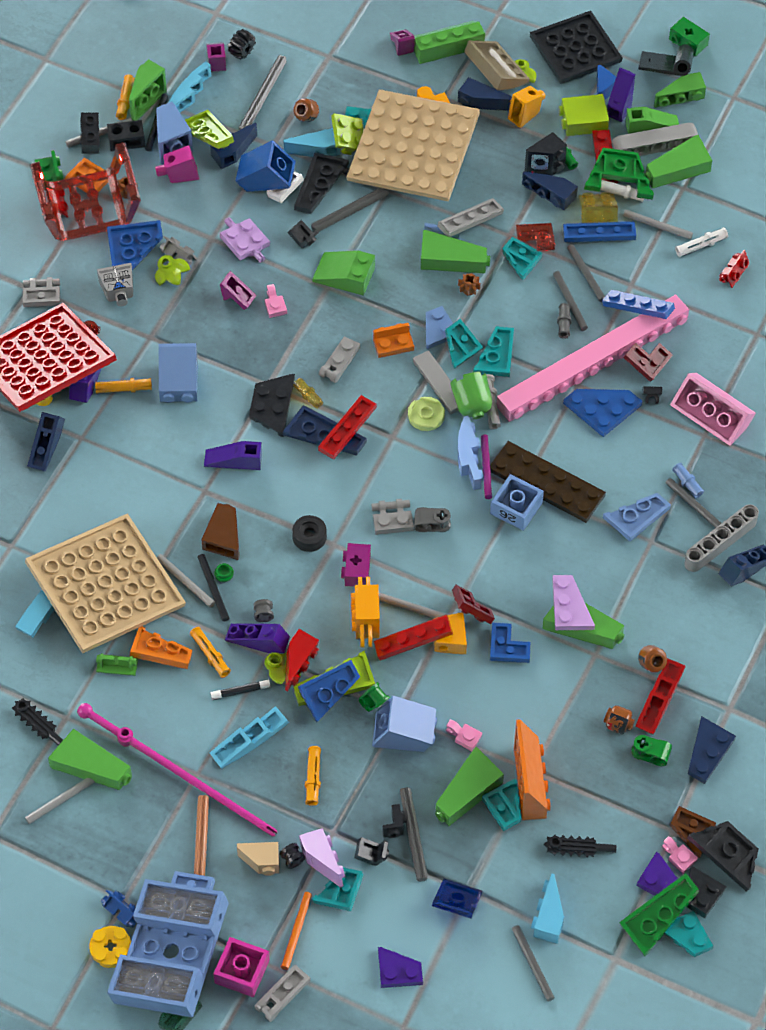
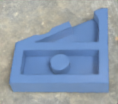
[426,306,453,349]

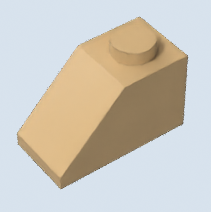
[237,842,279,876]

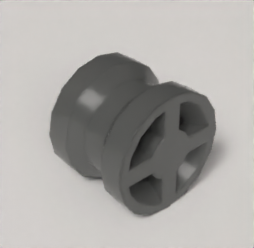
[253,599,274,622]

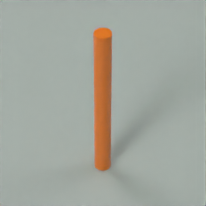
[281,892,312,970]

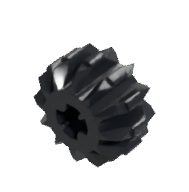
[228,29,256,60]

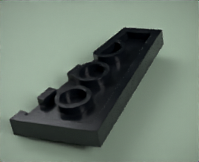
[294,152,349,214]

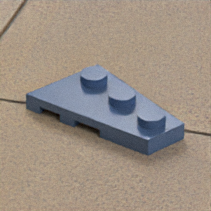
[603,493,671,542]

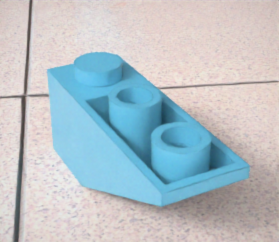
[283,128,340,157]
[531,873,564,944]

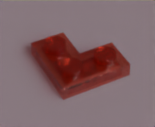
[516,223,555,251]

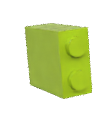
[558,94,609,136]

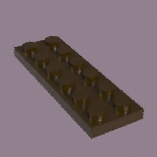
[490,441,606,523]

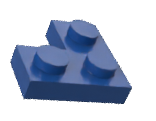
[490,623,531,663]

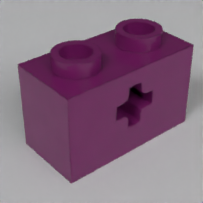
[341,543,371,587]

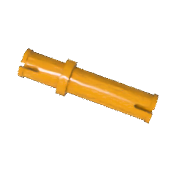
[116,74,135,120]
[95,378,152,394]
[190,627,231,678]
[305,746,321,806]

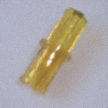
[293,378,323,409]

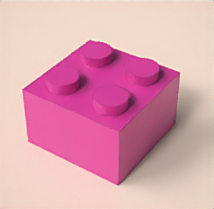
[213,937,270,998]

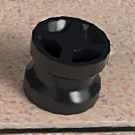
[280,843,305,869]

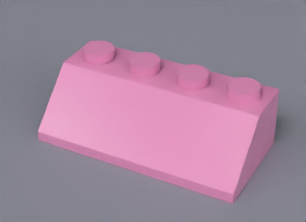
[670,373,756,446]

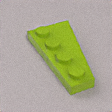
[185,110,234,149]
[293,650,375,706]

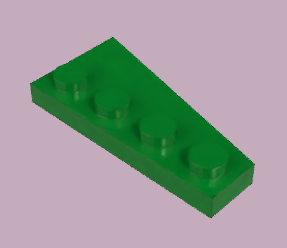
[619,873,699,956]

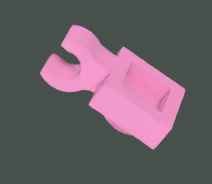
[265,284,287,318]
[446,719,482,752]
[662,837,698,874]

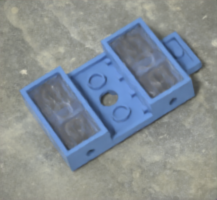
[107,871,229,1017]

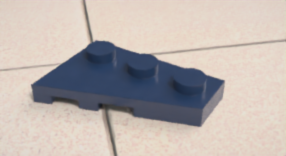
[688,716,736,784]

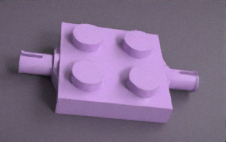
[220,217,270,263]

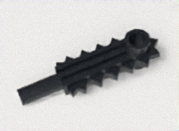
[12,698,63,746]
[543,834,617,858]

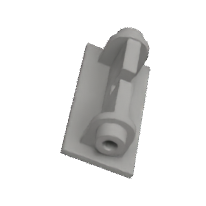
[160,236,198,266]

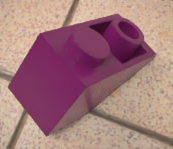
[206,42,226,72]

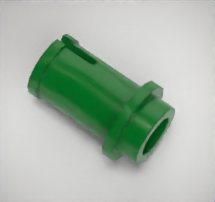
[565,148,579,170]

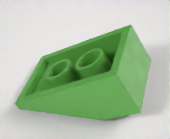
[129,59,167,120]
[312,250,375,296]

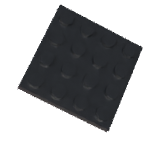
[530,10,623,84]

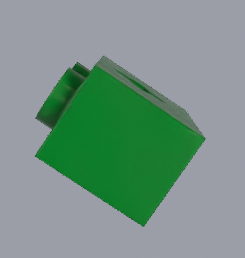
[669,16,710,57]

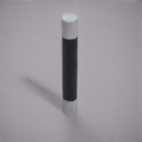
[210,679,270,700]

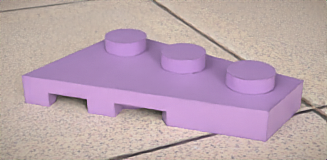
[552,575,595,630]

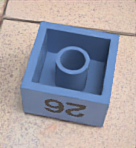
[490,474,544,531]

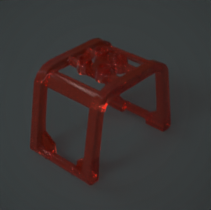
[30,143,141,240]

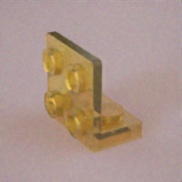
[578,192,618,223]

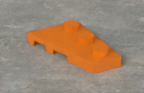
[130,626,193,669]

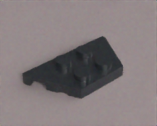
[249,374,295,437]
[687,821,759,892]

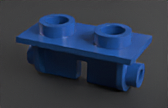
[101,890,136,928]

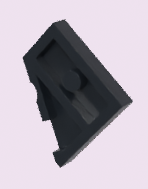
[687,866,727,918]

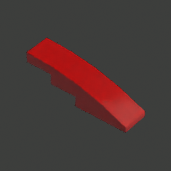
[635,658,686,735]

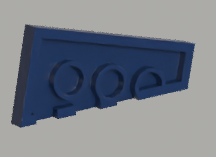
[283,405,367,456]

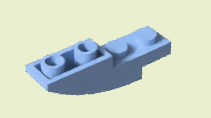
[458,416,484,490]

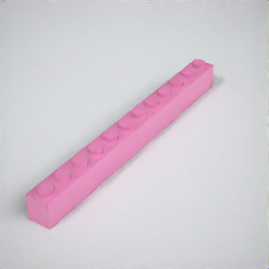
[496,295,689,422]

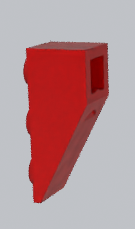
[285,629,319,692]

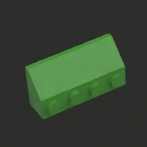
[414,21,485,64]

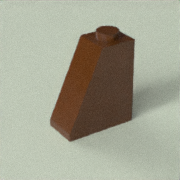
[201,503,240,560]

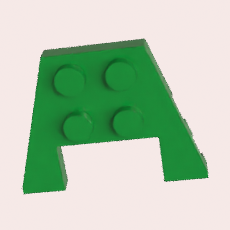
[584,148,654,200]

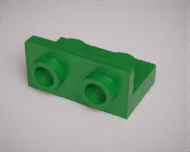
[34,150,64,191]

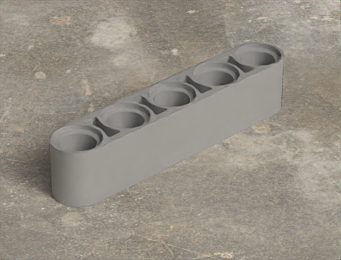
[612,123,698,156]
[684,504,759,572]

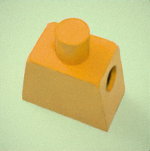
[508,86,546,128]
[433,612,467,655]

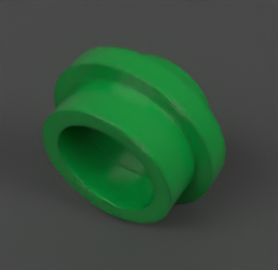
[214,563,234,582]

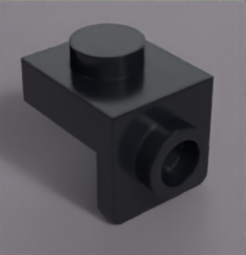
[287,220,319,248]
[382,804,406,838]
[354,837,389,866]

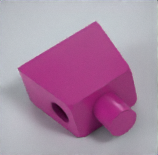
[155,145,199,183]

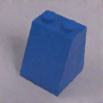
[235,140,296,192]

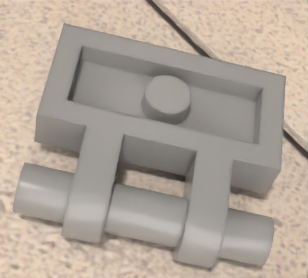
[23,277,60,307]
[371,499,414,535]

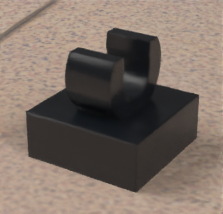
[642,386,662,404]

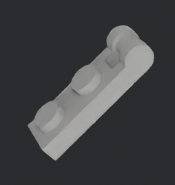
[319,336,360,383]
[254,965,310,1022]

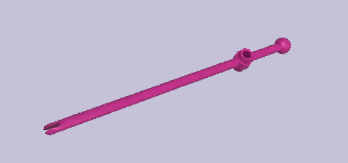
[77,703,277,836]

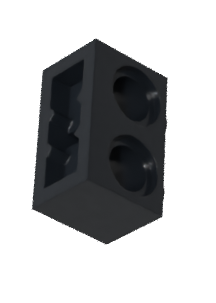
[80,112,100,154]
[107,120,145,151]

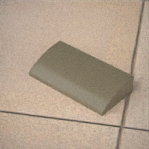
[464,40,530,90]

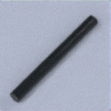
[145,94,168,151]
[197,554,230,621]

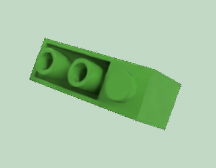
[654,72,706,108]
[625,107,679,134]

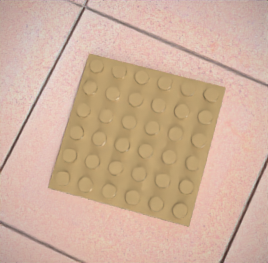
[347,89,480,202]
[25,513,186,654]

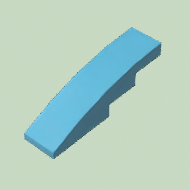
[168,61,211,113]
[15,590,54,638]
[210,706,289,768]

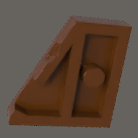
[670,806,716,858]

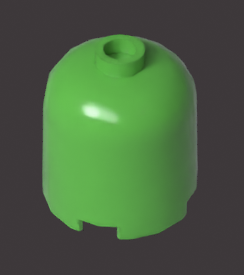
[450,372,492,419]

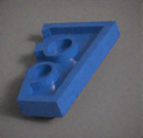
[298,660,360,723]

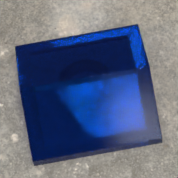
[432,879,483,919]

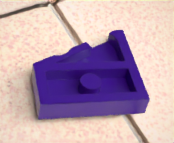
[636,852,678,896]
[378,947,423,988]

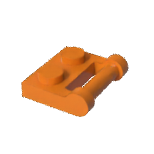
[64,158,112,199]

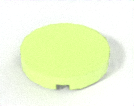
[408,397,445,431]

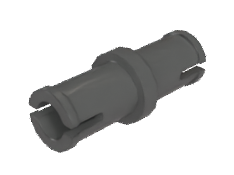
[557,303,572,339]

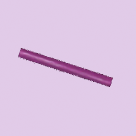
[481,434,492,499]

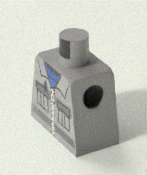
[97,263,133,306]

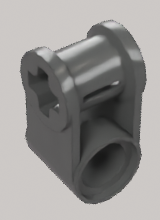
[414,507,451,532]

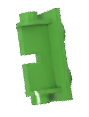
[96,653,138,676]

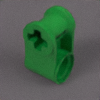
[358,682,390,712]
[631,735,672,766]

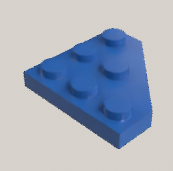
[107,220,163,270]
[563,389,643,437]

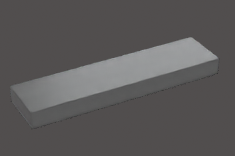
[437,198,504,237]
[413,350,459,414]

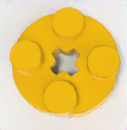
[89,926,131,968]

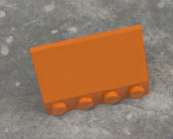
[513,719,551,820]

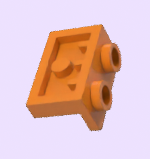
[373,323,414,358]

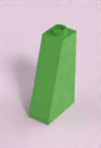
[644,135,713,189]
[421,230,490,273]
[542,603,625,649]
[48,729,132,790]
[435,747,504,826]

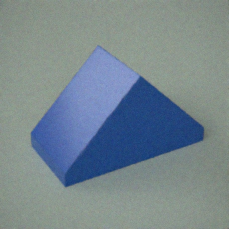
[597,65,616,100]

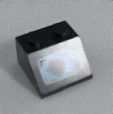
[524,132,567,176]

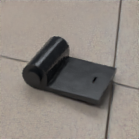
[638,44,694,76]

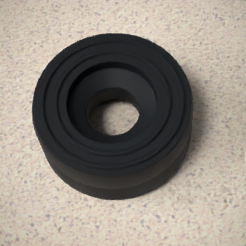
[292,515,327,552]

